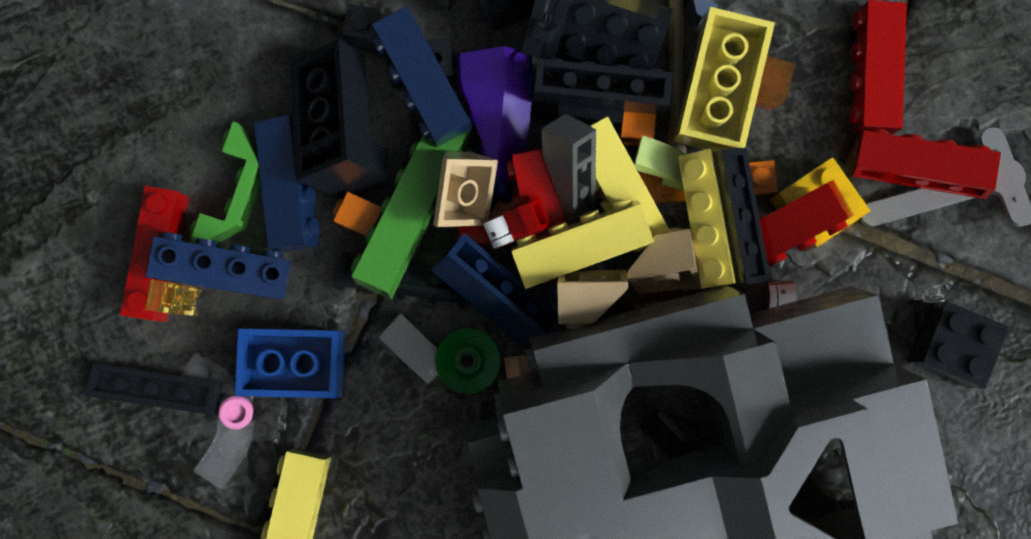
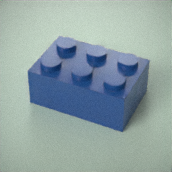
[235,329,345,398]

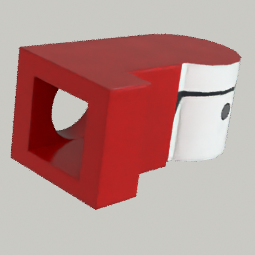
[482,197,552,248]

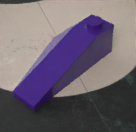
[457,46,534,186]

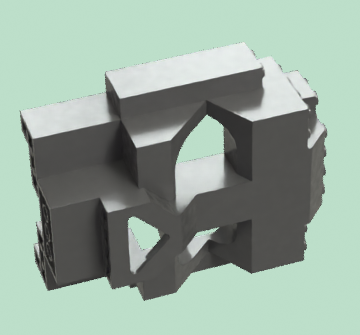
[462,285,958,539]

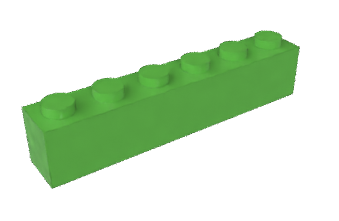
[351,117,474,300]

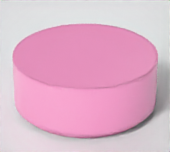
[218,395,254,429]

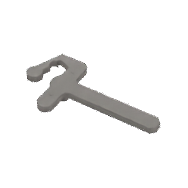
[860,128,1031,228]

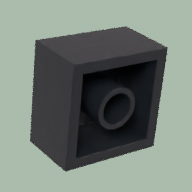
[908,301,1009,389]

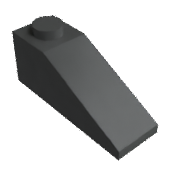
[542,114,596,225]

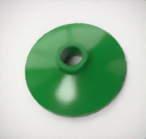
[435,328,501,394]

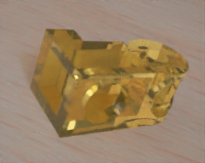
[145,280,201,316]

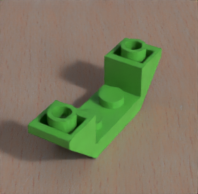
[189,122,261,244]

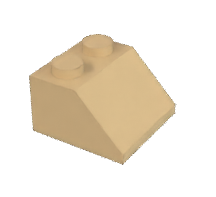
[433,151,498,227]
[627,228,702,297]
[557,270,628,329]

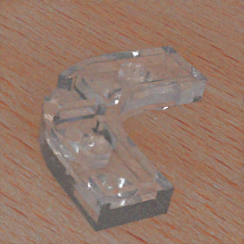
[180,353,254,489]

